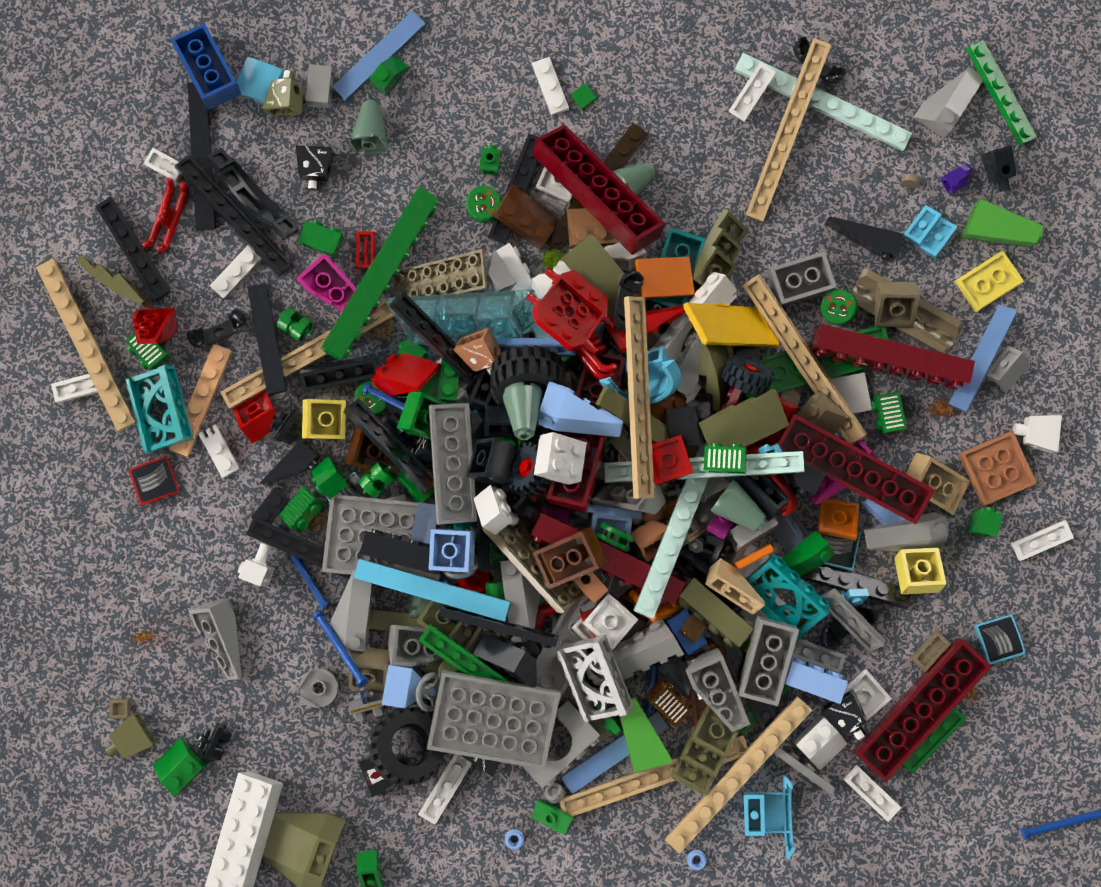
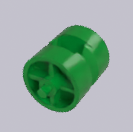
[277,307,313,342]
[359,461,396,498]

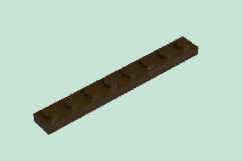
[545,123,648,253]

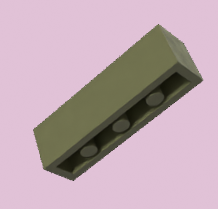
[678,578,754,648]

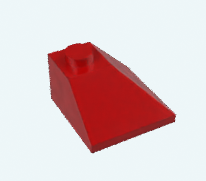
[233,390,275,444]

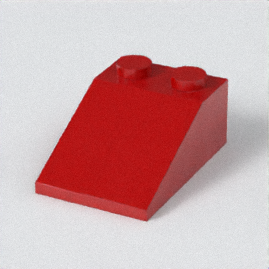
[371,353,442,396]

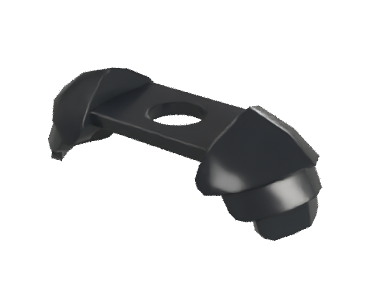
[793,36,846,84]
[613,271,644,332]
[186,308,247,348]
[820,604,878,650]

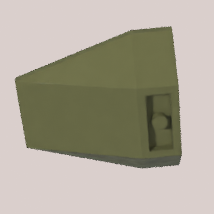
[262,812,347,887]

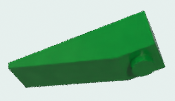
[755,531,835,591]

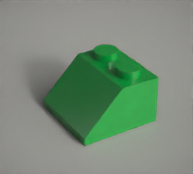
[397,392,448,440]
[153,737,208,797]

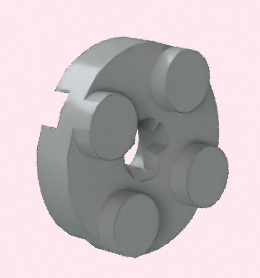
[299,668,339,708]

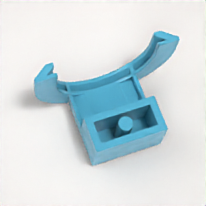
[599,346,681,404]
[743,775,795,859]

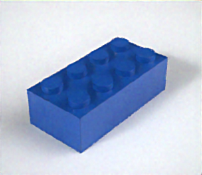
[170,23,242,110]

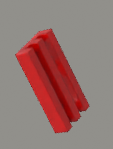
[355,231,376,270]

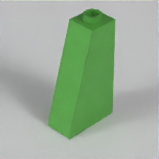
[961,199,1044,247]
[620,694,673,773]

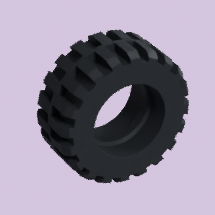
[490,345,566,407]
[368,707,447,786]

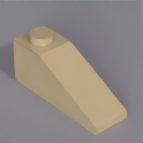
[705,558,765,615]

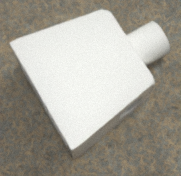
[1013,415,1062,453]

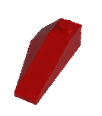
[604,305,686,353]

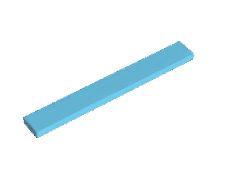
[354,559,511,622]

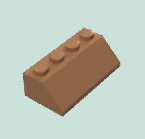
[567,208,619,248]

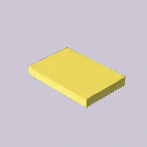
[955,251,1024,312]

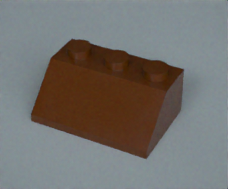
[492,184,558,248]

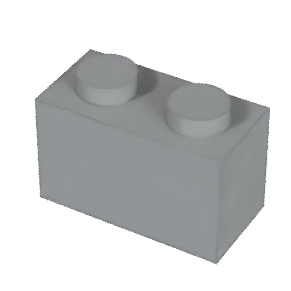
[303,64,334,109]

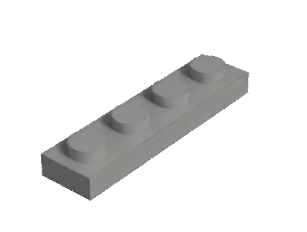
[821,588,886,652]
[773,744,835,794]

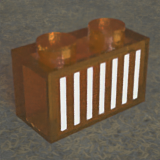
[645,679,692,727]

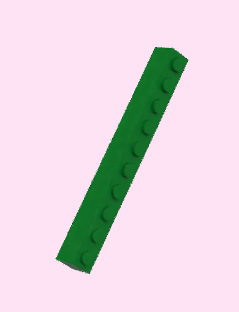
[320,186,439,361]

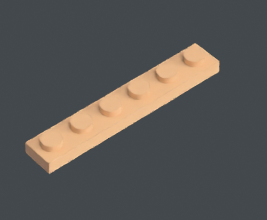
[169,344,233,457]

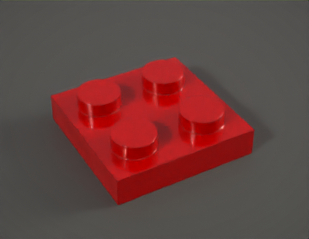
[652,435,694,486]

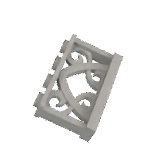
[557,634,633,723]

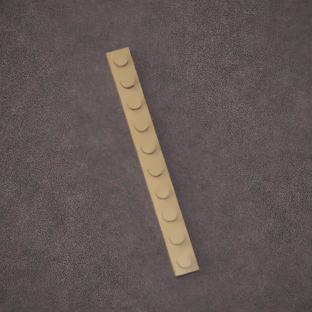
[745,38,831,223]
[36,259,137,432]
[743,274,867,444]
[624,296,654,499]
[220,298,397,409]
[665,696,812,854]
[560,735,748,816]

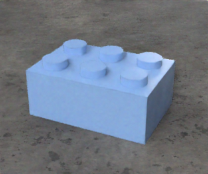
[784,657,848,704]

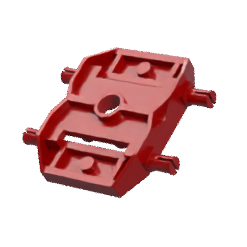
[525,267,615,354]

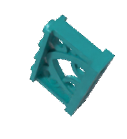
[126,365,194,452]
[745,554,831,642]

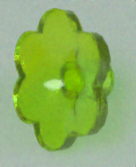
[541,248,564,270]

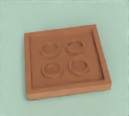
[958,431,1037,506]

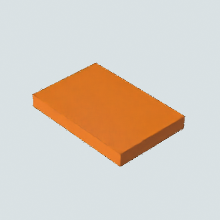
[635,257,695,299]

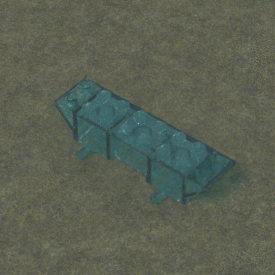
[385,289,537,352]

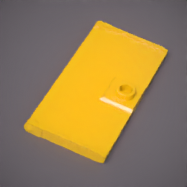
[683,302,780,348]

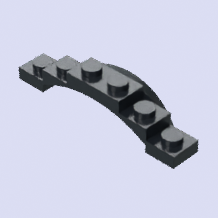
[206,148,299,240]

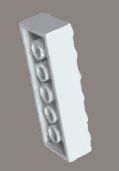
[490,243,552,338]
[205,771,283,887]

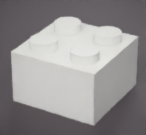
[534,432,587,484]

